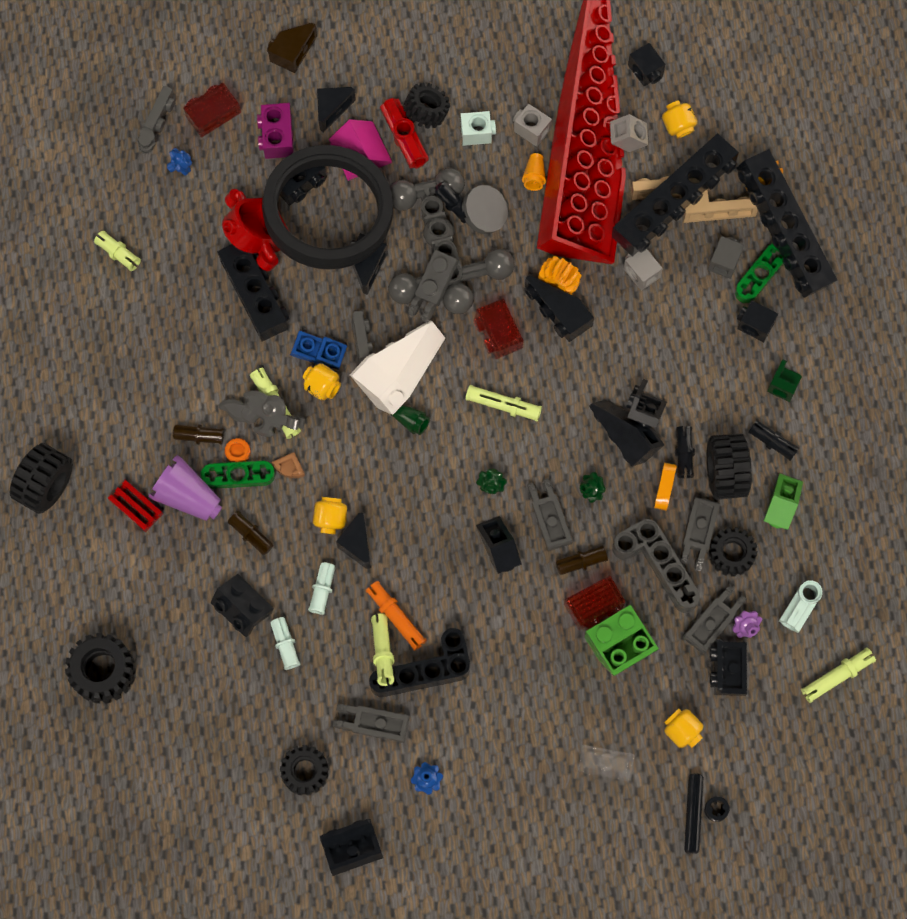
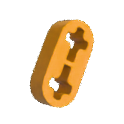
[654,462,677,511]

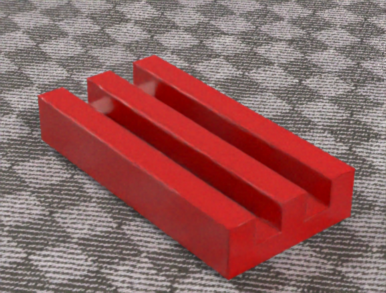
[108,480,163,532]

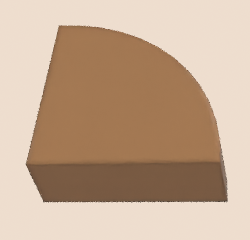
[271,452,305,478]

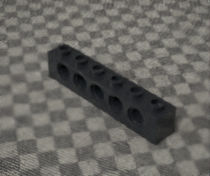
[612,133,739,257]
[736,149,837,298]

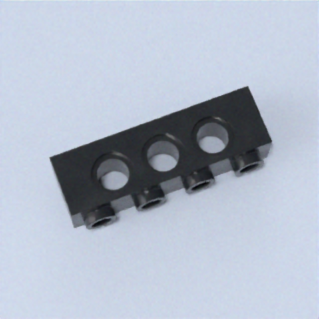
[217,244,290,342]

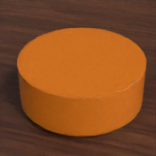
[225,438,251,462]

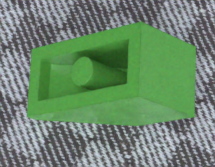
[764,473,803,530]

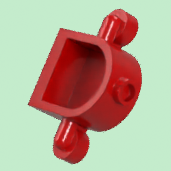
[222,189,289,271]

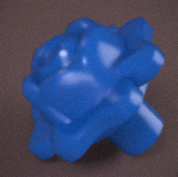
[167,148,192,176]
[411,762,443,795]

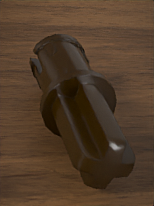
[173,424,224,445]
[228,511,273,555]
[556,545,608,575]

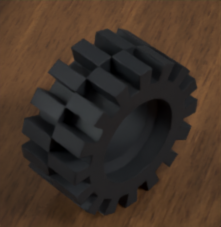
[403,83,450,129]
[709,527,758,577]
[280,745,329,796]

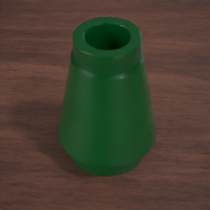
[391,405,430,435]

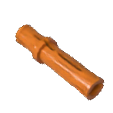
[366,581,427,651]

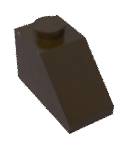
[267,23,317,73]

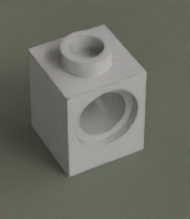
[513,103,552,147]
[610,114,648,152]
[623,249,663,291]

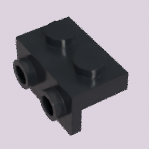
[626,379,667,428]
[211,574,274,637]
[709,639,747,696]
[320,819,383,876]

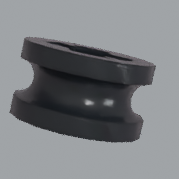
[704,796,730,822]

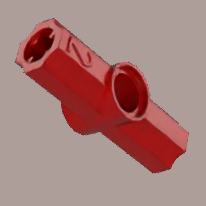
[380,98,429,169]

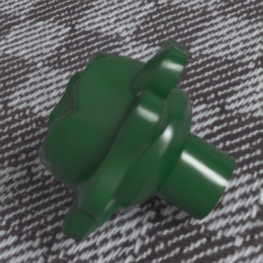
[476,469,507,494]
[580,472,606,503]

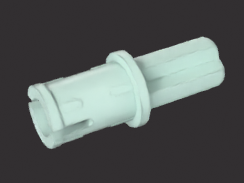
[308,562,335,615]
[271,617,301,670]

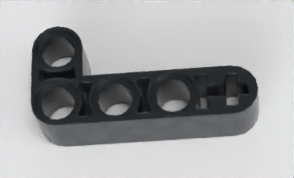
[369,628,470,697]

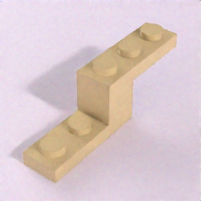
[631,176,758,223]

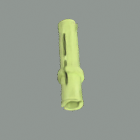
[250,368,301,439]
[466,385,542,422]
[371,613,394,686]
[801,647,876,703]

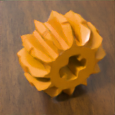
[538,256,582,295]

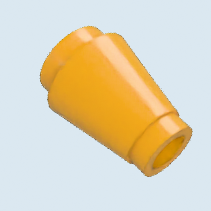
[522,153,546,191]

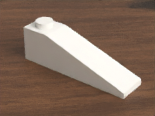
[350,321,445,415]

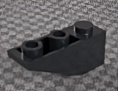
[524,275,594,342]
[589,400,664,467]

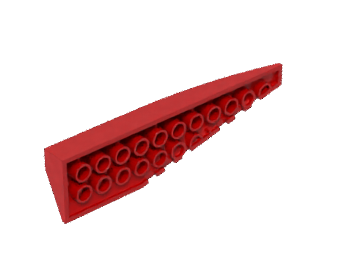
[537,0,626,264]

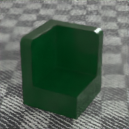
[767,359,802,402]

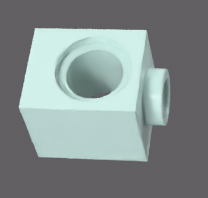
[461,111,496,146]

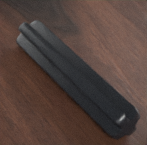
[684,773,704,854]

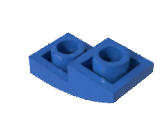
[290,330,347,369]

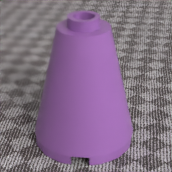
[148,455,222,521]

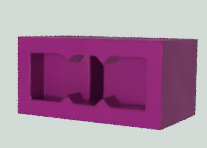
[257,103,294,159]

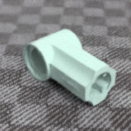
[779,580,822,633]

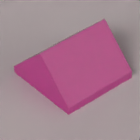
[329,119,392,181]

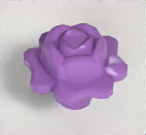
[732,611,762,638]

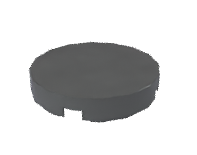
[462,185,508,234]

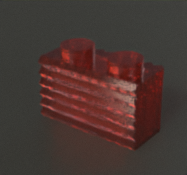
[183,83,241,138]
[473,299,523,359]
[564,575,625,631]

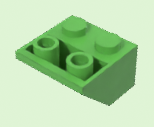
[584,605,659,676]

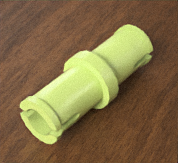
[94,231,141,271]

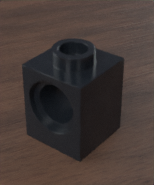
[628,43,666,86]
[737,300,778,343]

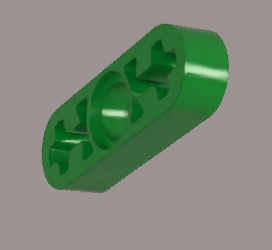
[735,244,784,304]
[201,461,275,489]

